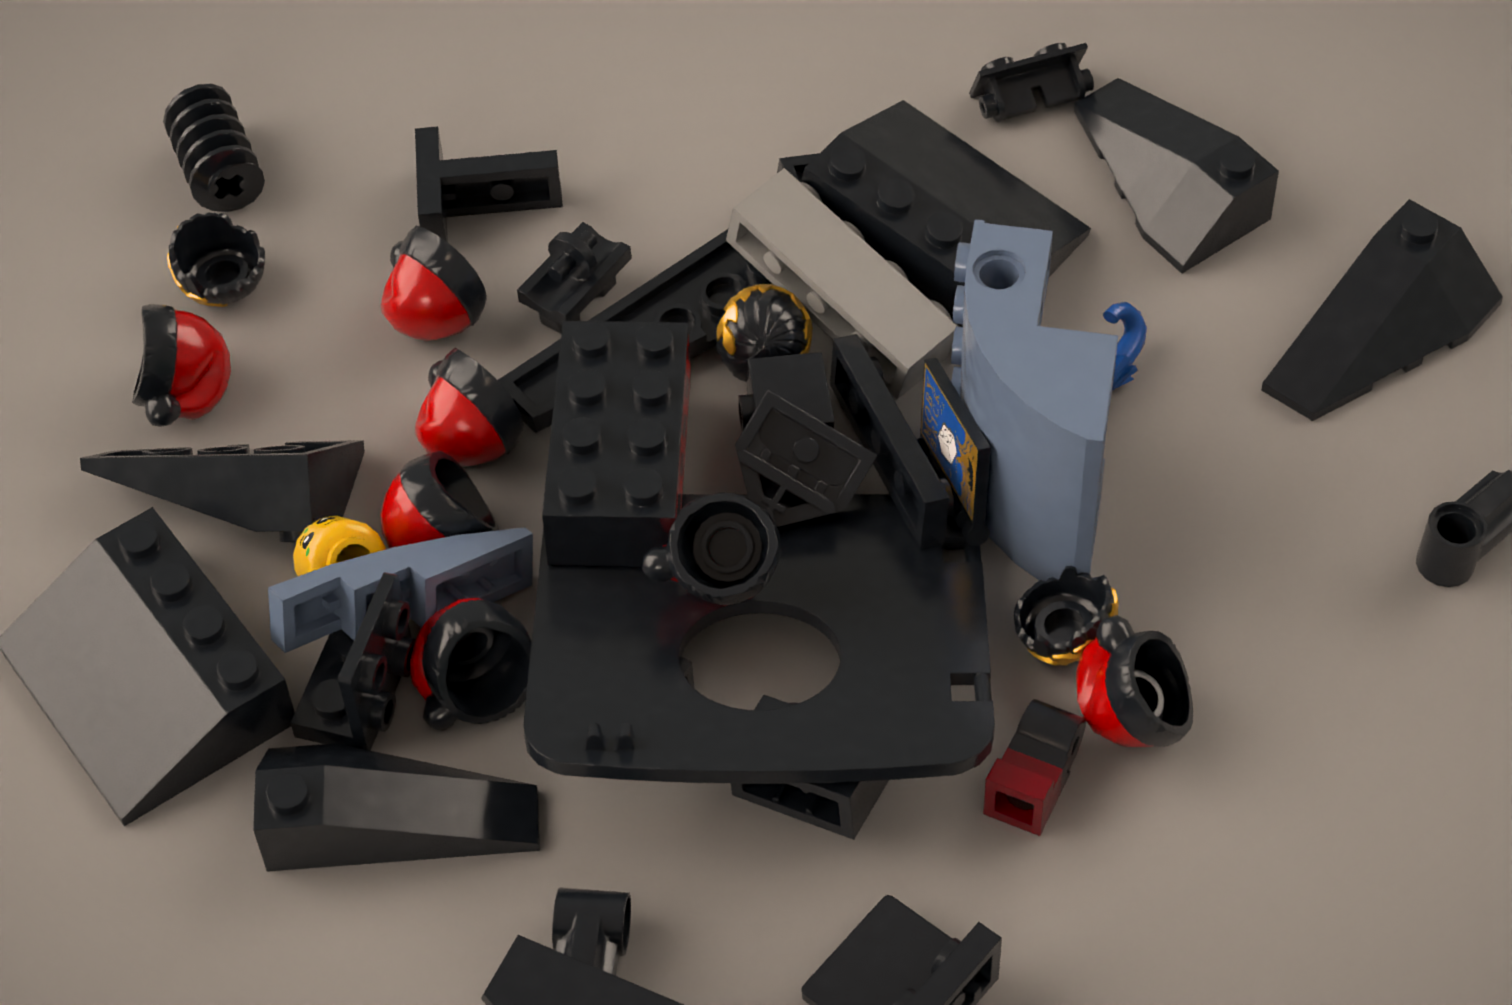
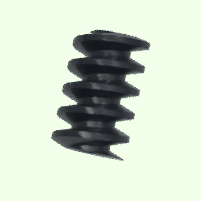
[163,83,265,212]

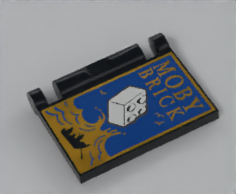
[917,358,991,546]

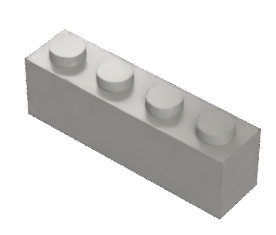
[726,168,957,399]

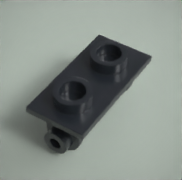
[969,43,1094,122]

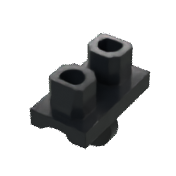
[517,222,632,334]

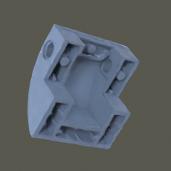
[951,220,1118,581]

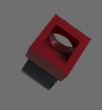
[983,699,1086,836]

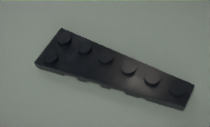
[498,229,772,433]

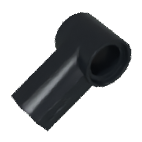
[1416,470,1512,587]
[552,887,631,976]

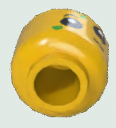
[293,516,386,576]

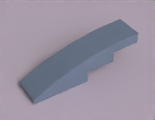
[268,527,533,653]

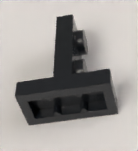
[415,126,563,243]

